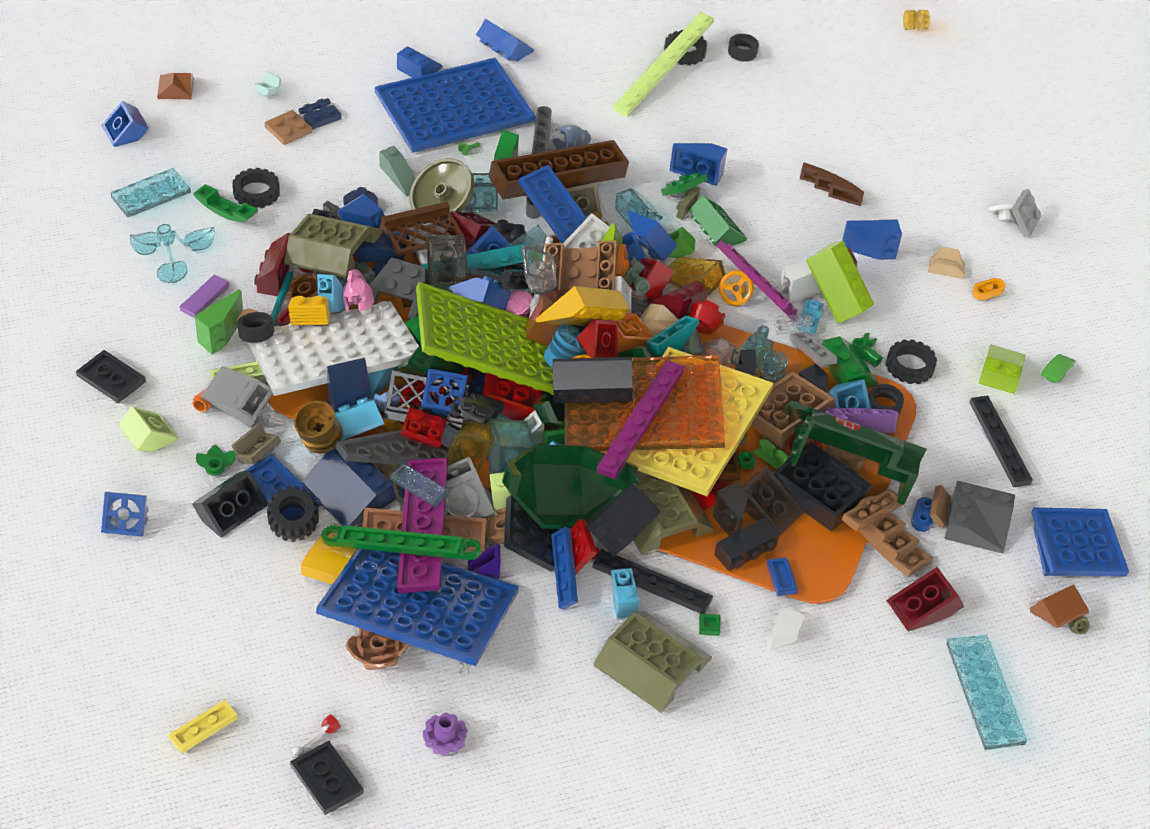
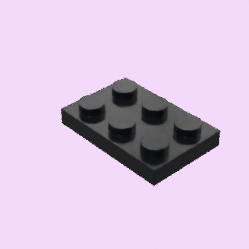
[76,350,146,403]
[290,740,364,815]

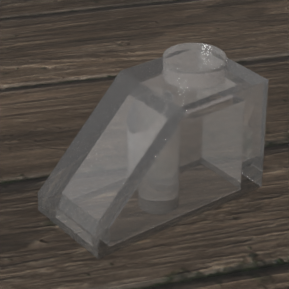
[693,337,736,367]

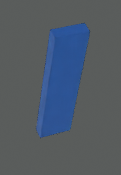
[551,527,578,610]

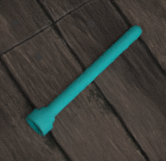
[270,272,293,326]

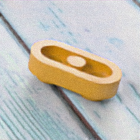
[972,278,1006,300]

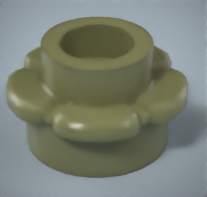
[1069,616,1090,634]

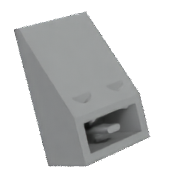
[201,366,273,428]
[446,456,495,518]

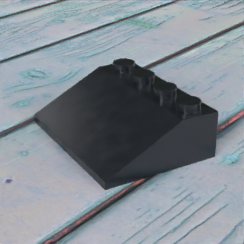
[770,441,872,532]

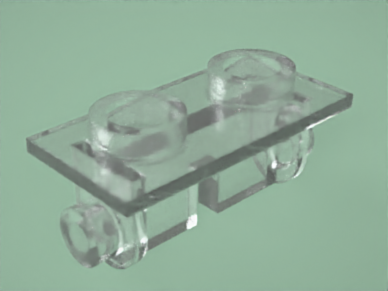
[773,313,813,335]

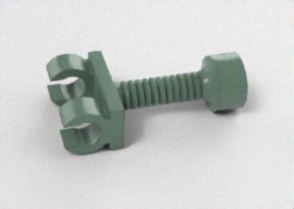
[625,257,650,294]

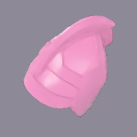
[343,269,375,312]
[505,289,533,318]

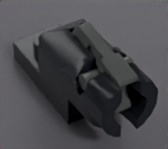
[451,393,505,425]

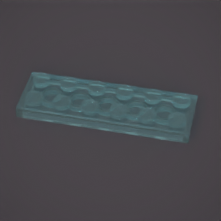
[946,634,1027,750]

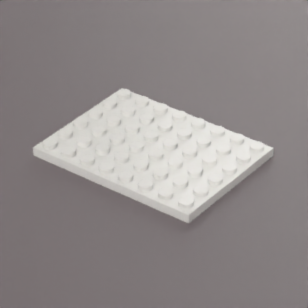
[249,301,418,396]

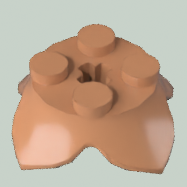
[345,628,408,670]

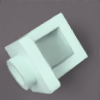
[253,72,281,97]

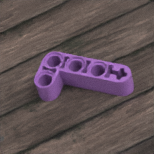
[825,408,898,433]

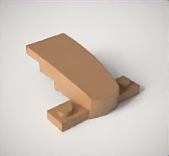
[842,489,933,577]

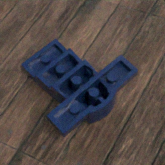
[352,231,410,280]

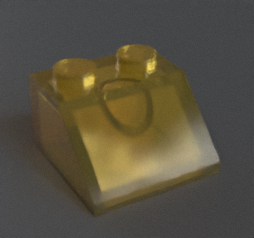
[445,422,495,470]

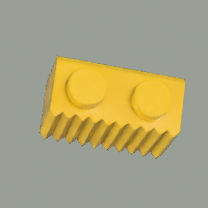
[288,296,331,325]

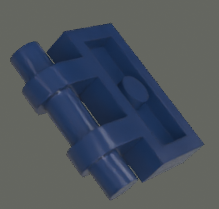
[298,98,342,130]

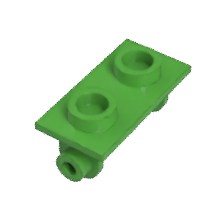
[754,438,791,470]

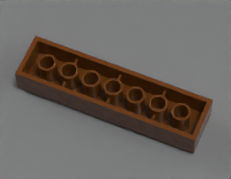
[488,140,629,200]

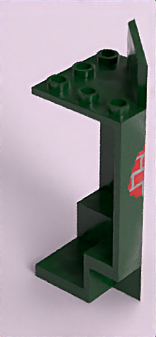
[782,401,927,505]

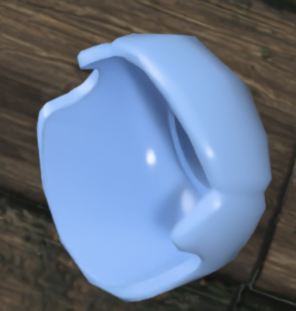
[371,390,400,412]

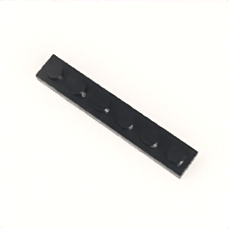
[969,395,1033,488]
[592,549,713,614]

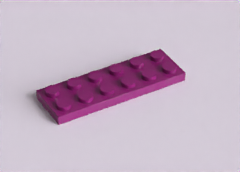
[716,241,800,324]

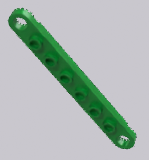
[321,525,482,560]

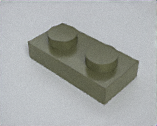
[676,186,701,220]

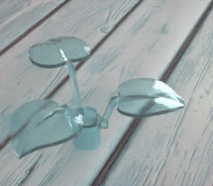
[130,224,215,284]

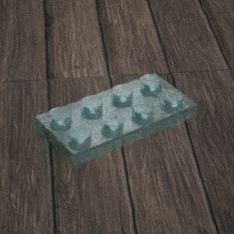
[110,168,191,218]

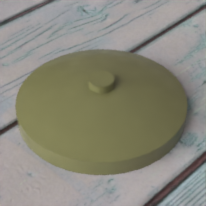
[410,158,475,222]

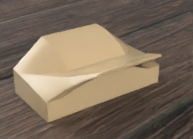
[928,246,965,279]

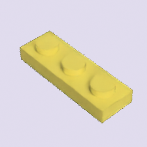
[169,700,238,754]

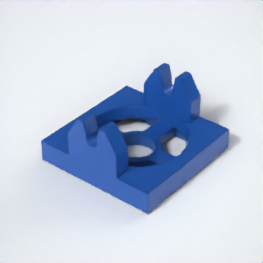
[421,369,468,416]
[101,491,149,537]

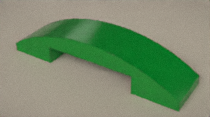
[193,184,258,222]

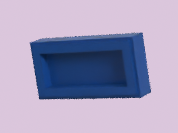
[766,557,798,596]

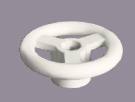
[988,204,1014,221]

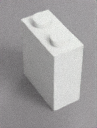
[779,260,822,305]

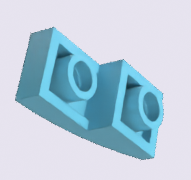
[797,299,824,334]

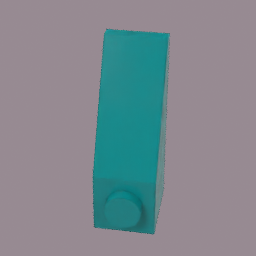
[646,315,699,362]

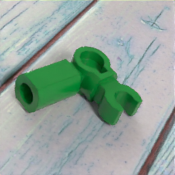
[852,333,883,368]

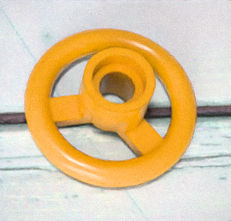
[719,270,754,306]

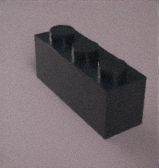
[714,518,779,571]

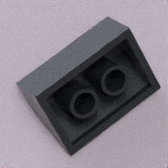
[192,470,268,537]

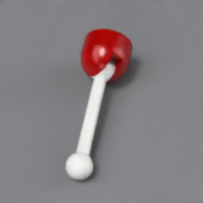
[293,714,341,755]

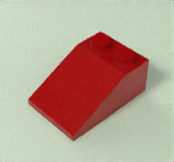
[482,373,542,423]

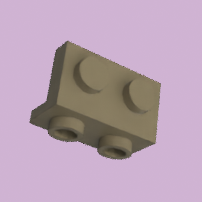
[232,423,281,465]

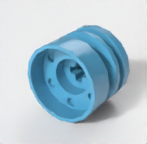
[544,325,588,367]

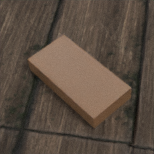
[930,485,951,528]

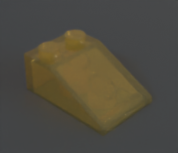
[668,257,725,297]

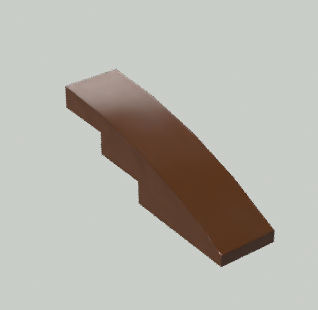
[800,162,864,206]

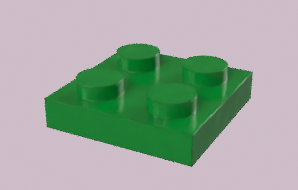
[661,172,708,195]

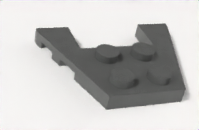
[369,258,427,320]

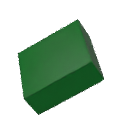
[699,613,720,636]

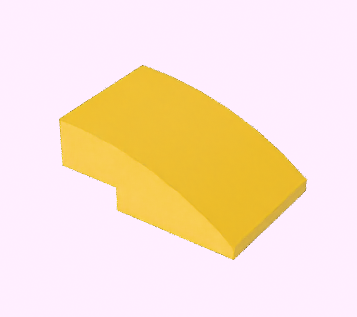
[301,533,357,584]

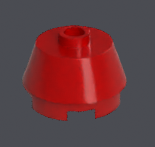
[690,299,726,334]

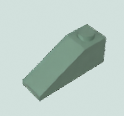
[379,146,416,197]

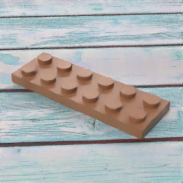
[362,508,486,553]

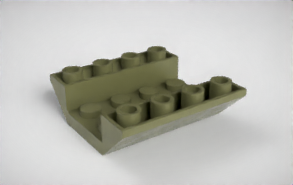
[284,213,383,278]
[633,471,714,554]
[594,611,712,713]

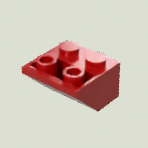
[400,407,447,449]

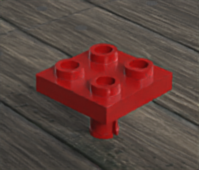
[571,519,600,575]

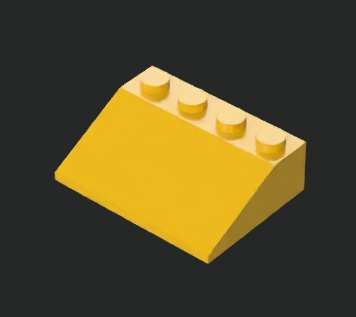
[535,286,630,326]

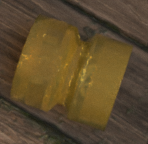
[903,9,930,30]

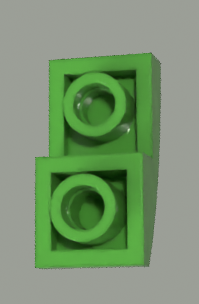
[1041,354,1076,382]

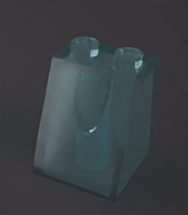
[485,419,536,474]

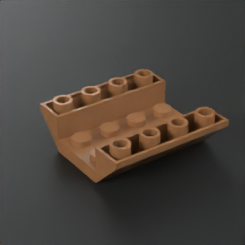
[542,240,617,295]

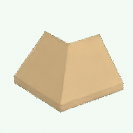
[640,304,678,336]

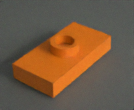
[615,244,630,280]

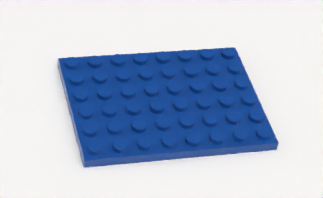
[374,57,536,153]
[316,549,519,666]

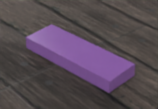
[179,274,229,318]

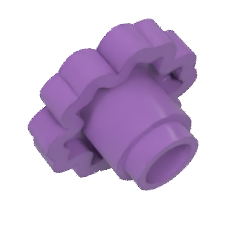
[423,713,468,756]

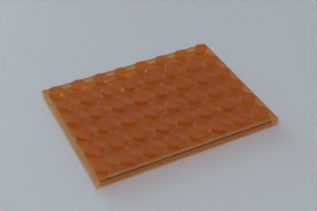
[565,355,725,451]

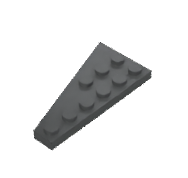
[336,430,463,466]

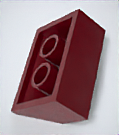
[254,233,291,296]
[647,281,709,320]

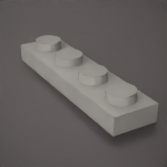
[790,332,837,367]

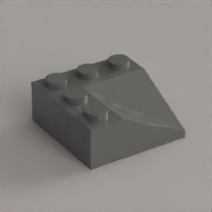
[944,480,1015,553]

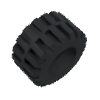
[267,486,319,542]

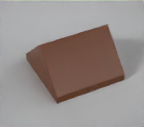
[526,295,563,346]
[1030,584,1089,628]

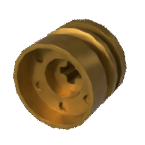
[294,401,343,454]

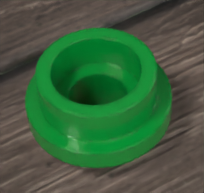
[737,451,756,470]

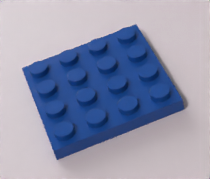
[1031,507,1129,576]

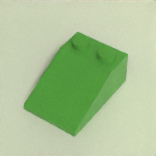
[195,289,243,354]

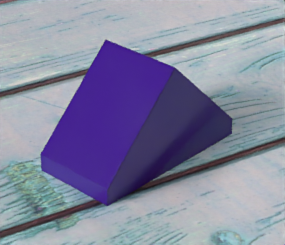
[468,543,501,579]

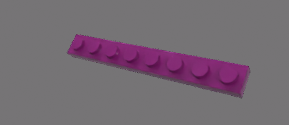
[597,360,684,479]

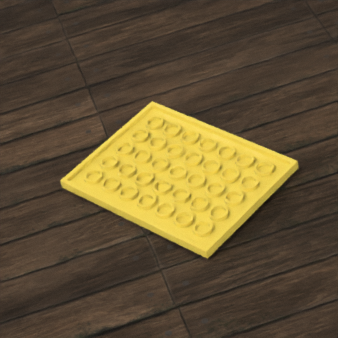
[599,347,773,496]

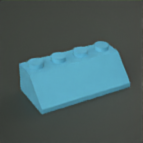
[308,397,384,453]

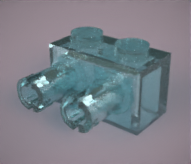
[732,325,774,370]

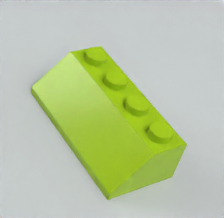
[806,240,874,324]

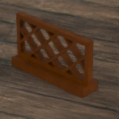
[380,202,464,256]

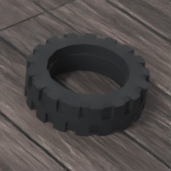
[664,30,707,66]
[232,168,280,208]
[886,339,937,384]

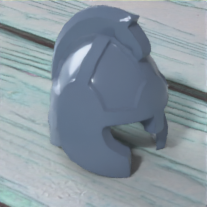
[552,125,591,150]

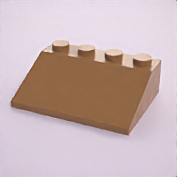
[752,372,835,451]

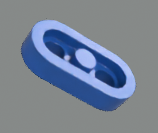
[912,497,933,532]

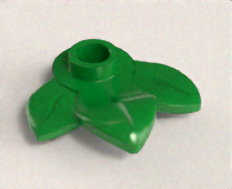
[196,445,236,476]

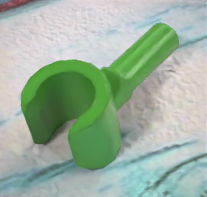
[458,142,480,156]

